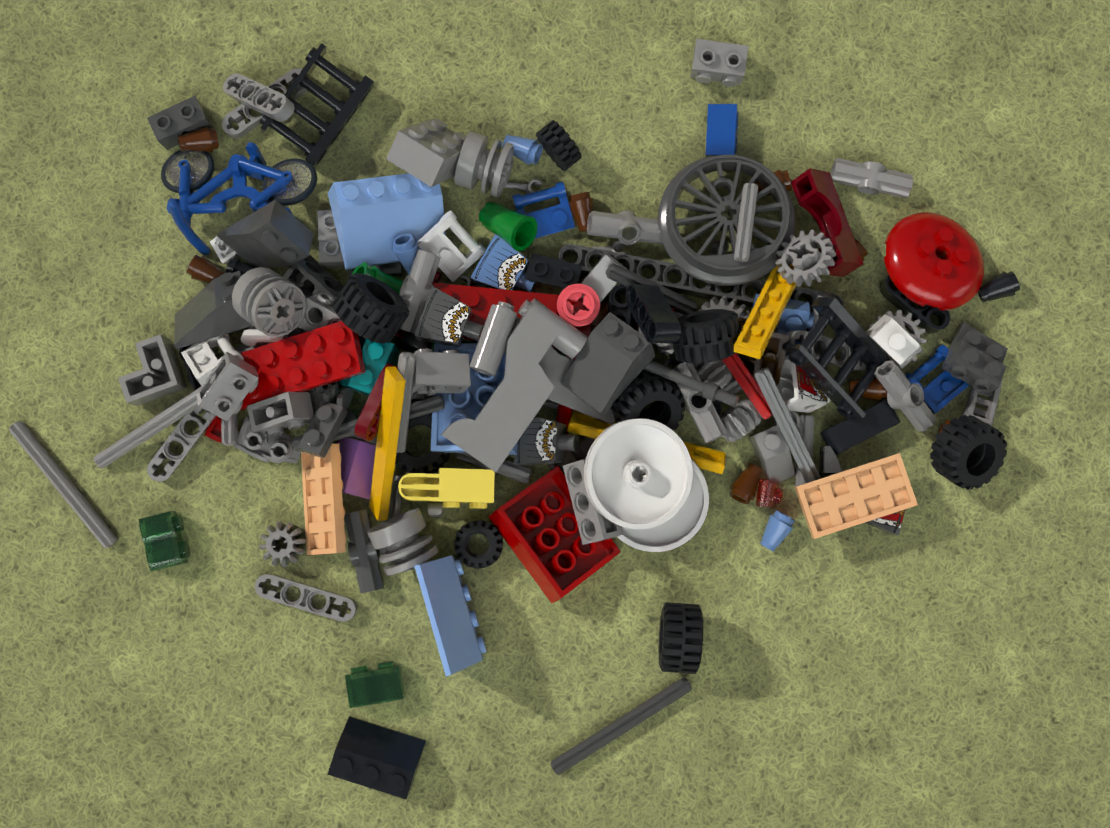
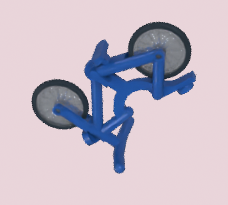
[161,142,317,256]

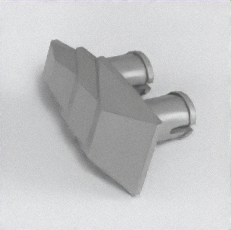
[234,417,301,464]

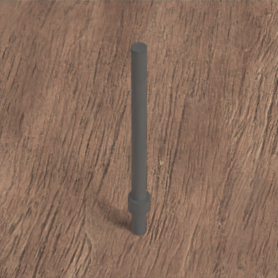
[644,361,739,407]

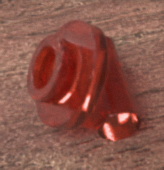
[756,478,783,509]

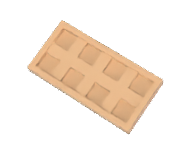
[301,444,346,555]
[795,453,918,539]

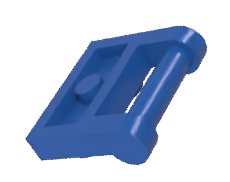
[512,182,575,239]
[905,345,969,414]

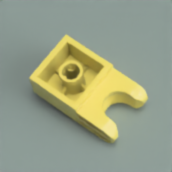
[398,468,495,509]

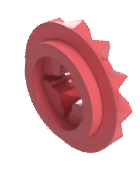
[557,284,600,327]

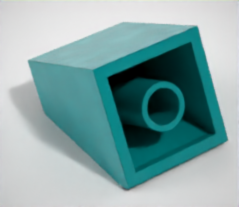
[338,335,401,396]

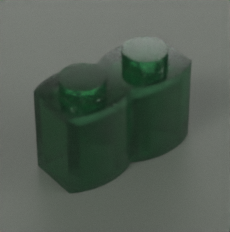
[139,511,190,572]
[345,661,405,708]

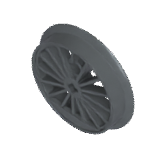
[658,155,795,286]

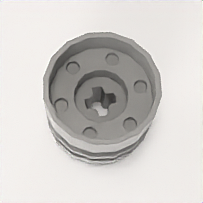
[454,131,514,198]
[232,267,306,337]
[367,508,438,575]

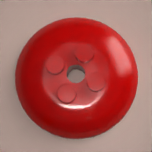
[884,212,984,310]

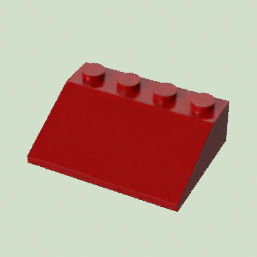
[489,466,621,604]

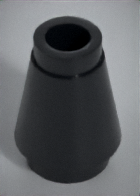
[977,271,1020,303]

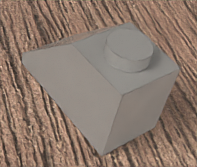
[749,425,795,486]

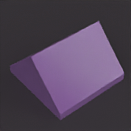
[336,438,376,499]

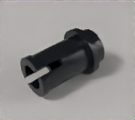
[226,258,256,275]

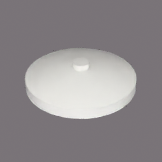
[584,419,693,530]
[617,459,709,552]

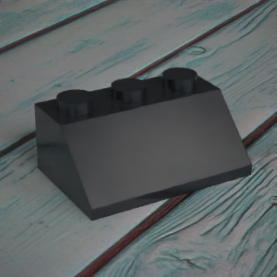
[327,716,426,799]

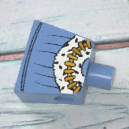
[470,235,537,292]

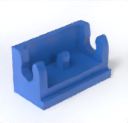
[705,104,739,157]

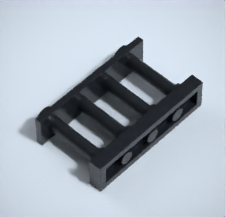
[260,43,374,168]
[781,297,890,418]

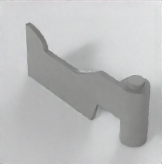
[441,298,588,472]
[469,301,615,425]

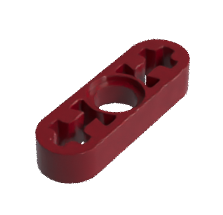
[354,364,398,441]

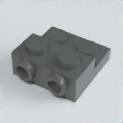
[942,322,1008,395]

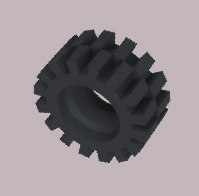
[536,120,582,171]
[454,520,503,569]

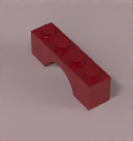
[791,168,864,277]

